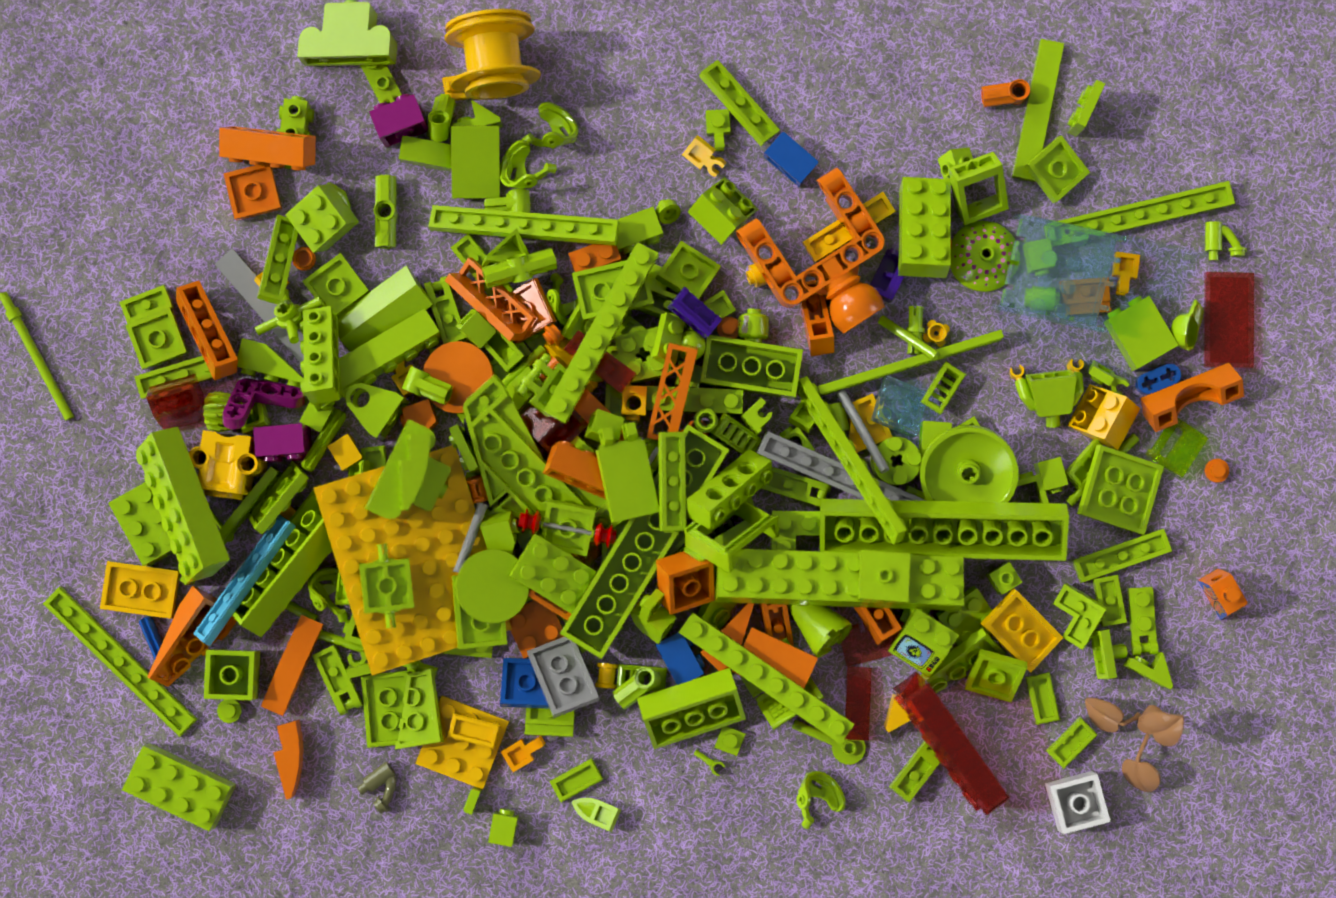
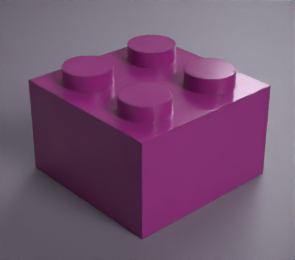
[369,94,428,148]
[253,423,312,463]

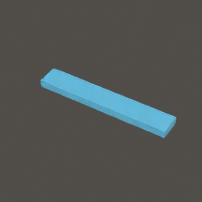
[193,514,296,646]

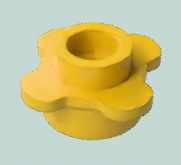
[923,320,950,347]

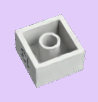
[1045,771,1111,834]

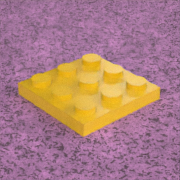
[415,695,509,790]

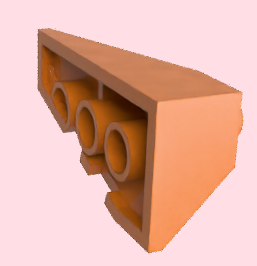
[147,586,237,687]

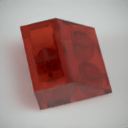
[146,374,205,429]
[521,405,588,455]

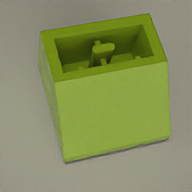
[688,177,759,245]

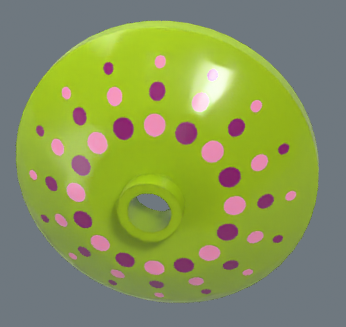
[950,221,1020,292]

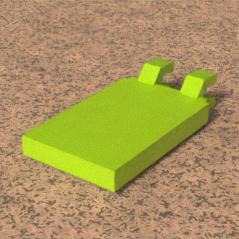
[595,422,659,523]

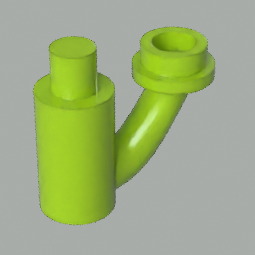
[1205,221,1247,261]

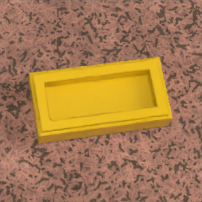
[447,713,501,749]

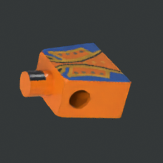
[1197,568,1248,620]

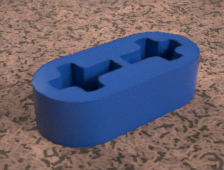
[1135,364,1181,395]

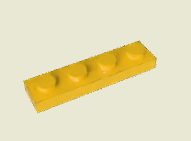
[802,192,896,263]

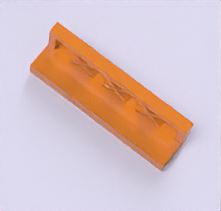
[445,257,537,341]
[647,342,698,441]

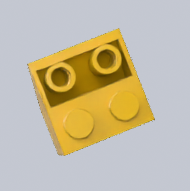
[1067,384,1140,450]

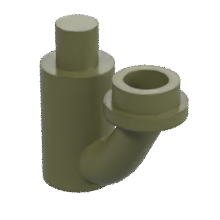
[357,761,396,814]

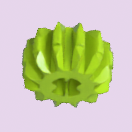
[203,391,235,432]

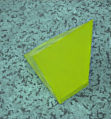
[481,228,529,267]

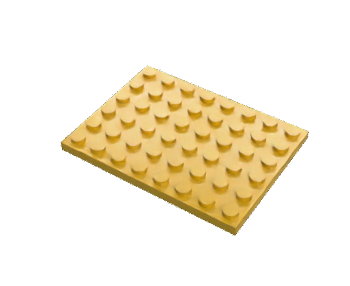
[313,445,512,675]

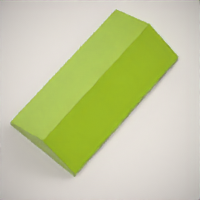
[337,265,434,352]

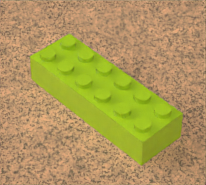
[136,426,230,583]
[232,490,332,637]

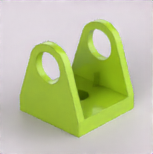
[345,383,410,441]

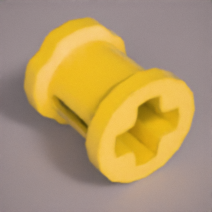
[595,662,619,689]

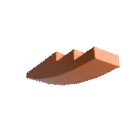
[261,615,324,716]

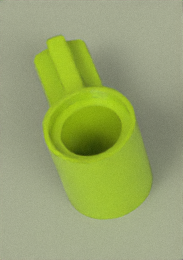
[484,189,531,213]

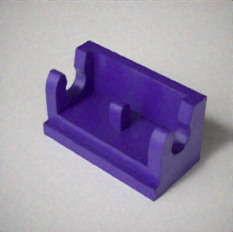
[870,248,904,303]
[667,287,722,338]

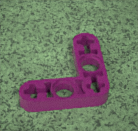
[223,378,305,429]

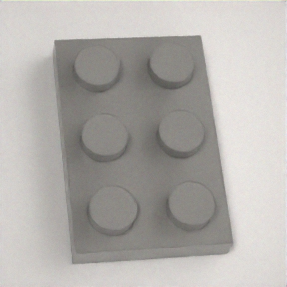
[527,637,599,718]

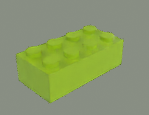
[898,177,951,278]
[700,335,803,400]
[637,668,746,749]
[122,743,237,832]

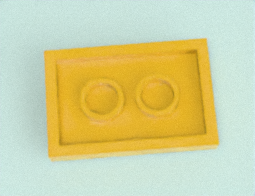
[100,561,180,619]
[980,588,1063,673]

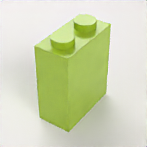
[1103,296,1178,371]

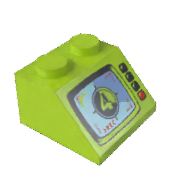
[888,608,959,677]

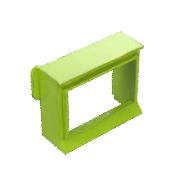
[684,501,780,573]

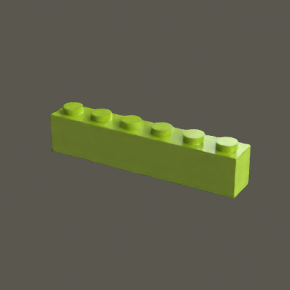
[299,309,442,411]

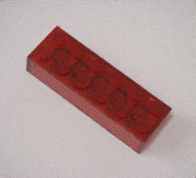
[893,672,1010,816]

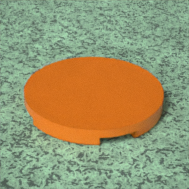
[423,341,494,414]

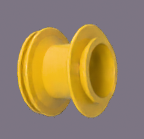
[444,9,541,100]

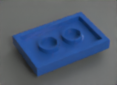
[500,658,550,709]

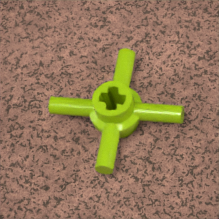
[255,289,324,344]

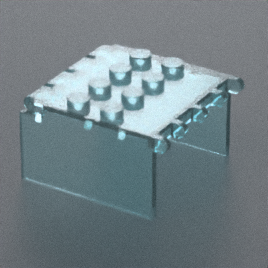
[992,214,1127,333]

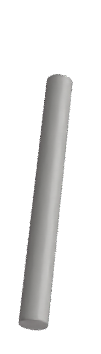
[836,389,889,473]

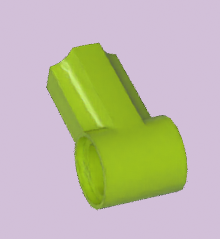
[428,93,456,142]
[402,366,454,405]
[612,667,661,710]

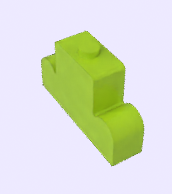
[297,0,398,66]
[364,420,451,519]

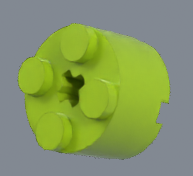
[870,437,922,486]

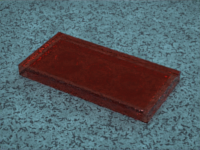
[1204,272,1254,368]

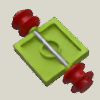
[518,499,617,556]

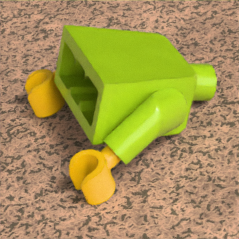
[1009,359,1084,428]

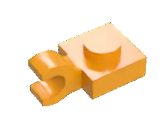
[1112,251,1140,296]
[501,736,546,772]

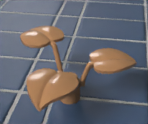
[1085,697,1184,792]

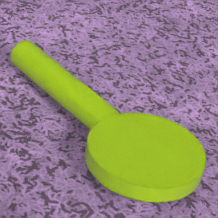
[792,719,866,765]

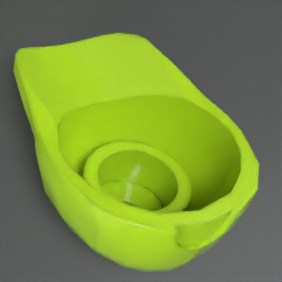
[1170,299,1204,350]

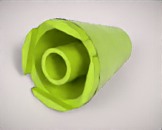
[787,605,852,658]

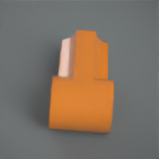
[981,79,1030,108]

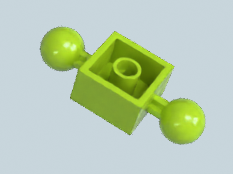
[590,327,706,385]

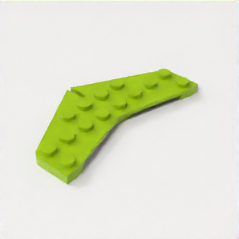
[463,374,623,542]

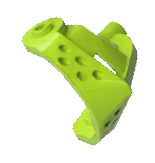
[522,102,578,149]
[500,140,557,189]
[546,273,578,328]
[308,567,348,623]
[796,771,846,829]

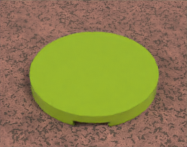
[455,549,529,623]

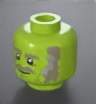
[738,309,769,343]

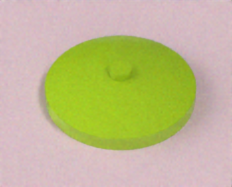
[920,425,1018,502]

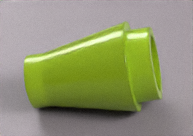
[694,408,718,433]

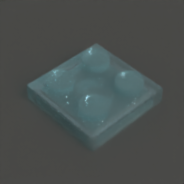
[871,375,926,438]

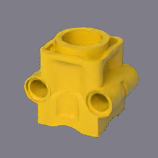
[189,430,268,500]

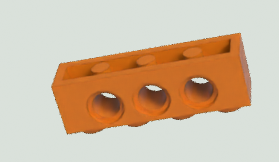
[176,280,238,381]

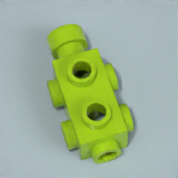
[276,96,315,169]

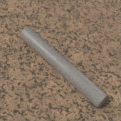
[453,502,488,573]

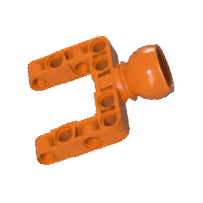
[736,168,885,334]

